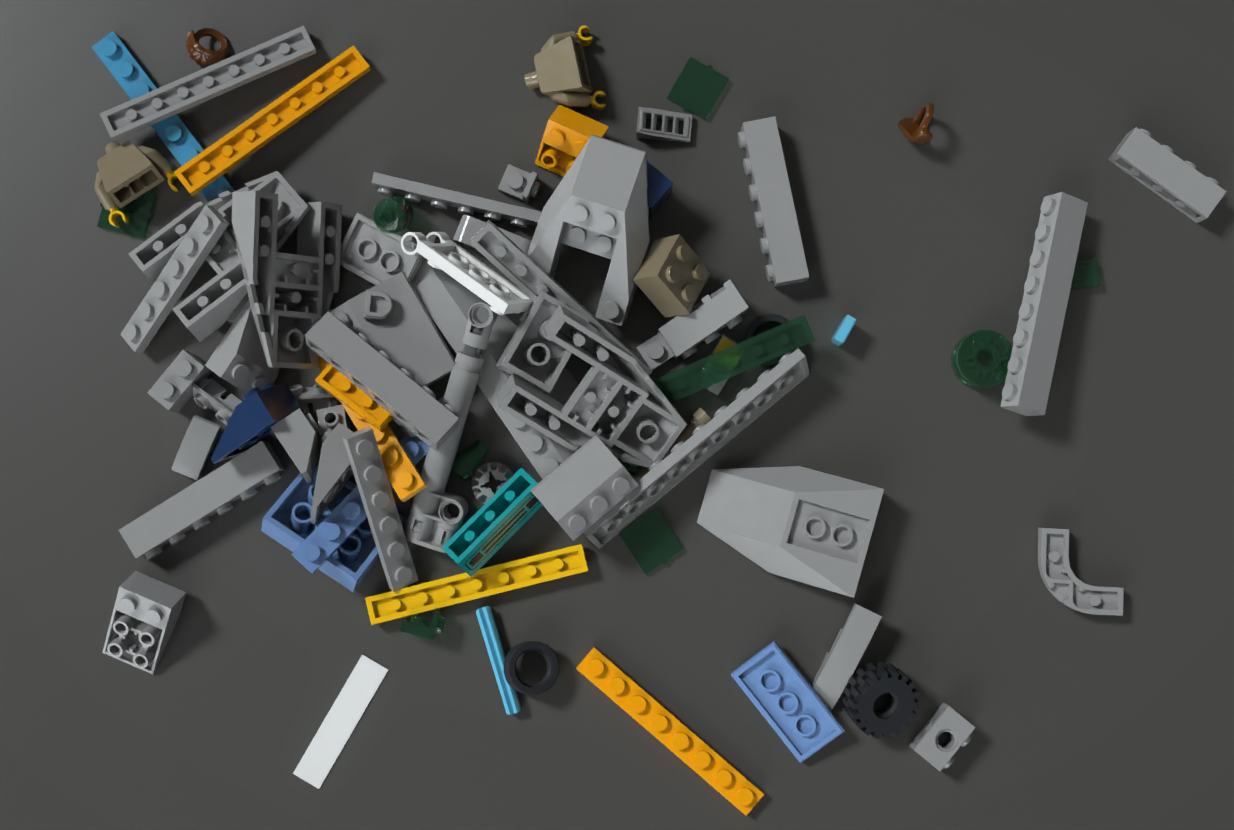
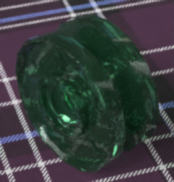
[951,330,1012,389]

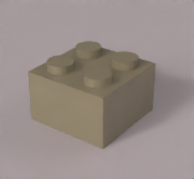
[633,234,711,318]

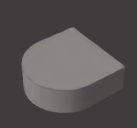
[364,290,393,320]

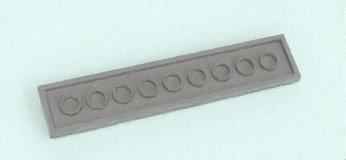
[583,348,810,549]

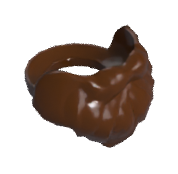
[186,28,231,68]
[898,102,934,144]

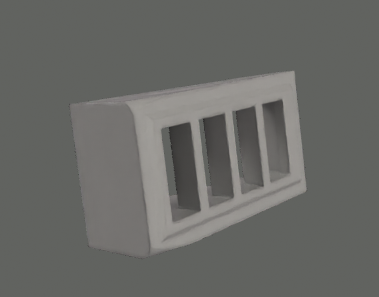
[636,107,693,143]

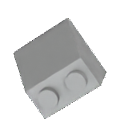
[270,408,321,483]

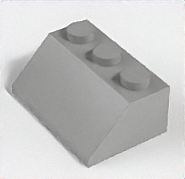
[531,435,638,541]

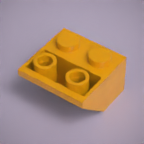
[535,105,609,177]

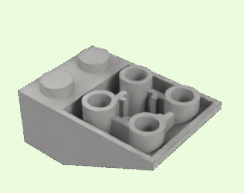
[102,571,186,674]

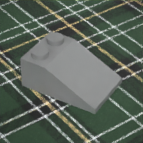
[495,291,591,394]
[205,299,280,392]
[310,423,354,525]

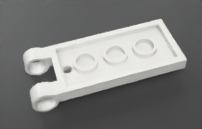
[401,232,534,315]

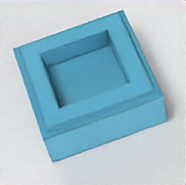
[830,315,856,346]

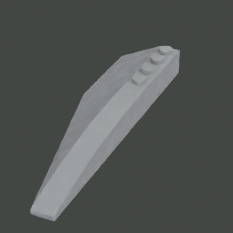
[392,224,630,480]

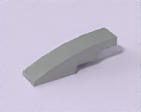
[811,604,882,711]

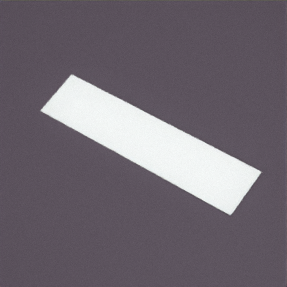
[293,655,388,789]

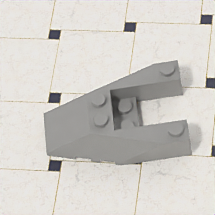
[517,135,650,326]
[129,171,310,342]
[232,190,342,369]
[497,305,687,468]

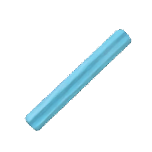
[476,606,521,715]

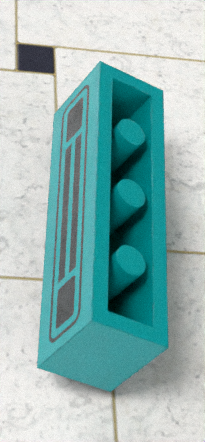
[442,468,543,577]

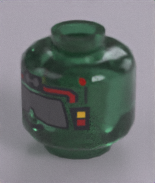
[373,196,414,234]

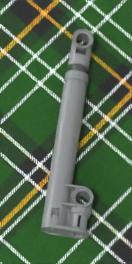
[404,301,498,553]

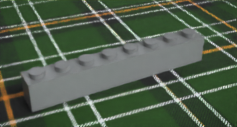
[1000,192,1088,416]

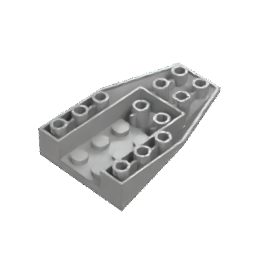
[697,466,884,598]

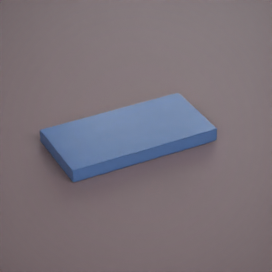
[731,640,845,763]

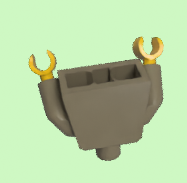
[524,25,606,110]
[94,141,178,228]

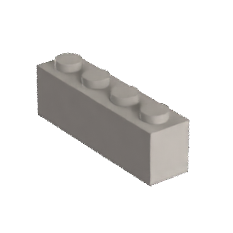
[1108,127,1227,223]

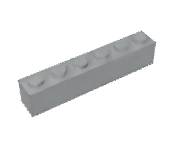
[737,116,809,288]
[305,311,459,451]
[119,441,286,560]

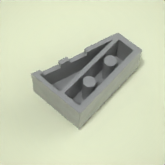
[658,280,749,360]

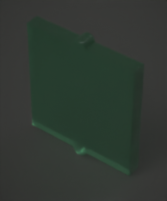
[667,57,729,120]
[97,192,156,238]
[619,509,683,574]

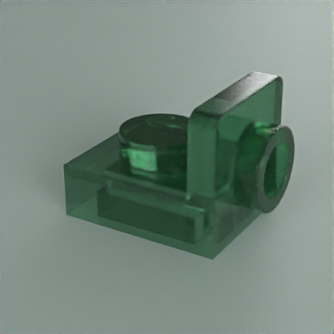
[400,609,446,640]

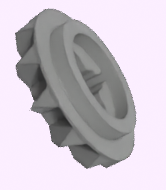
[472,462,514,504]

